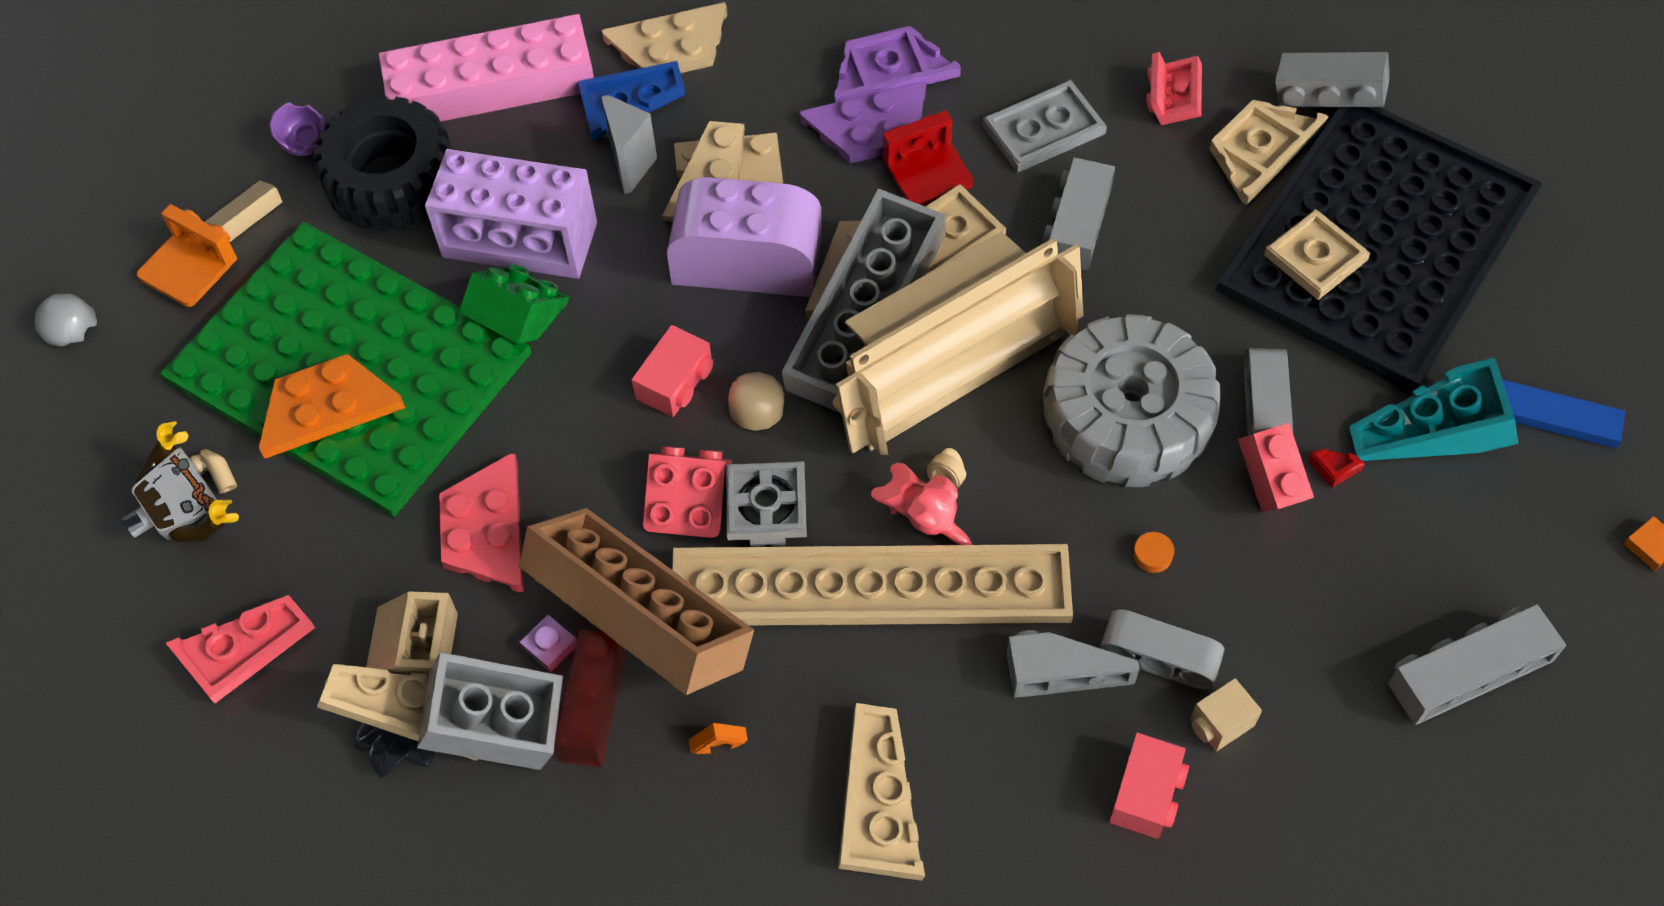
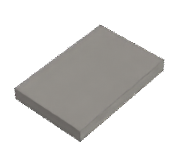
[982,80,1107,173]

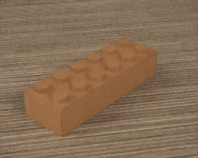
[519,508,754,695]

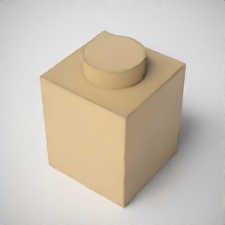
[1190,678,1262,752]

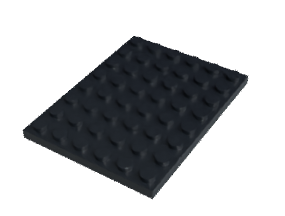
[1216,107,1542,391]

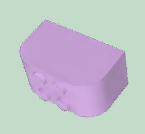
[667,177,823,297]

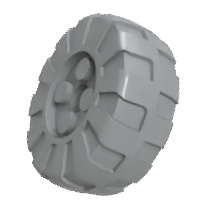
[1043,314,1220,487]

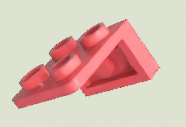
[643,446,732,538]

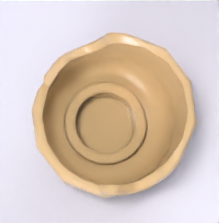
[728,372,784,431]

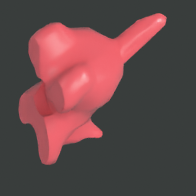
[871,463,973,545]

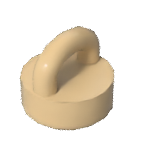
[926,448,966,489]

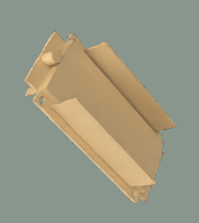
[833,232,1084,455]

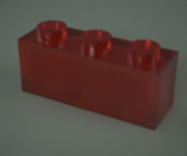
[555,630,625,767]

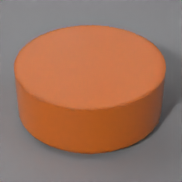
[1133,532,1174,573]

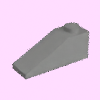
[1007,630,1140,698]

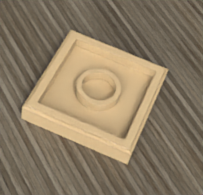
[1264,209,1370,300]

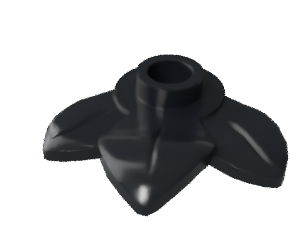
[354,723,435,778]

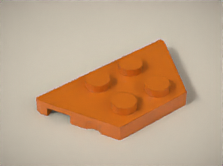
[259,354,406,459]

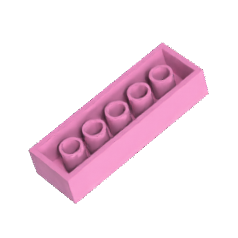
[379,14,594,122]

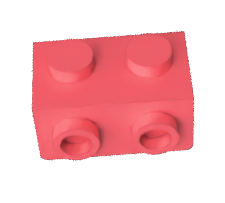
[1146,52,1202,126]

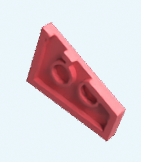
[166,595,315,704]

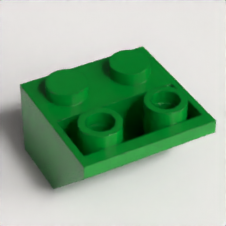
[459,264,570,344]

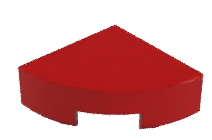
[1308,449,1365,488]

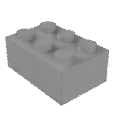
[417,652,563,770]

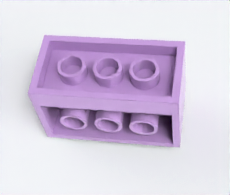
[425,149,597,279]

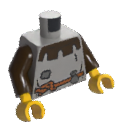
[122,421,239,542]

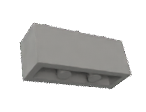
[1275,52,1390,107]
[1042,157,1115,271]

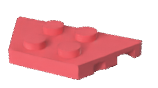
[439,454,524,592]

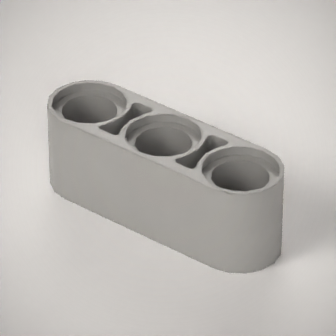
[1244,348,1293,435]
[1099,609,1225,690]

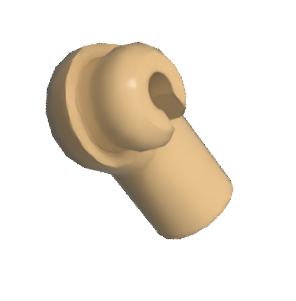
[190,449,237,494]

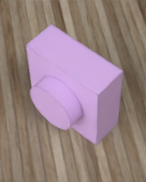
[520,615,578,672]

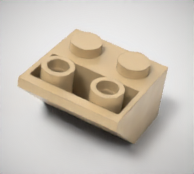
[366,591,458,677]

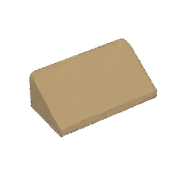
[205,180,283,242]

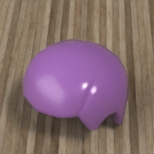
[269,103,327,156]

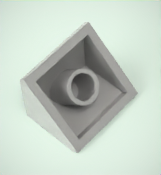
[601,95,657,194]

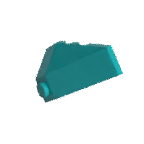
[1349,357,1518,461]

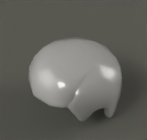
[35,293,97,347]

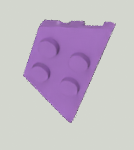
[834,26,961,103]
[800,81,926,164]

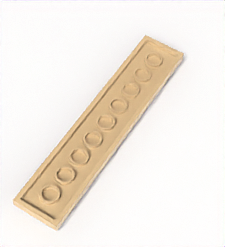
[672,544,1073,626]

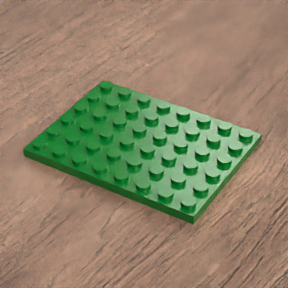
[160,221,532,518]

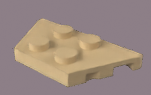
[602,2,727,73]
[1209,100,1328,205]

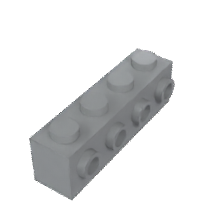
[1388,604,1566,725]

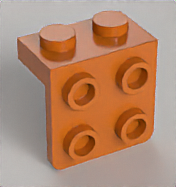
[137,204,238,307]

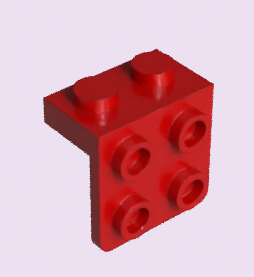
[883,110,973,206]

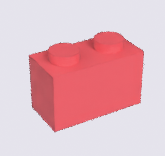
[632,325,713,418]
[1238,423,1314,512]
[1109,733,1190,839]

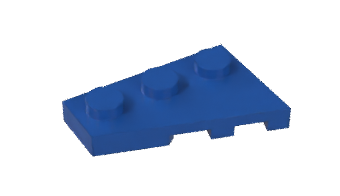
[578,61,685,141]

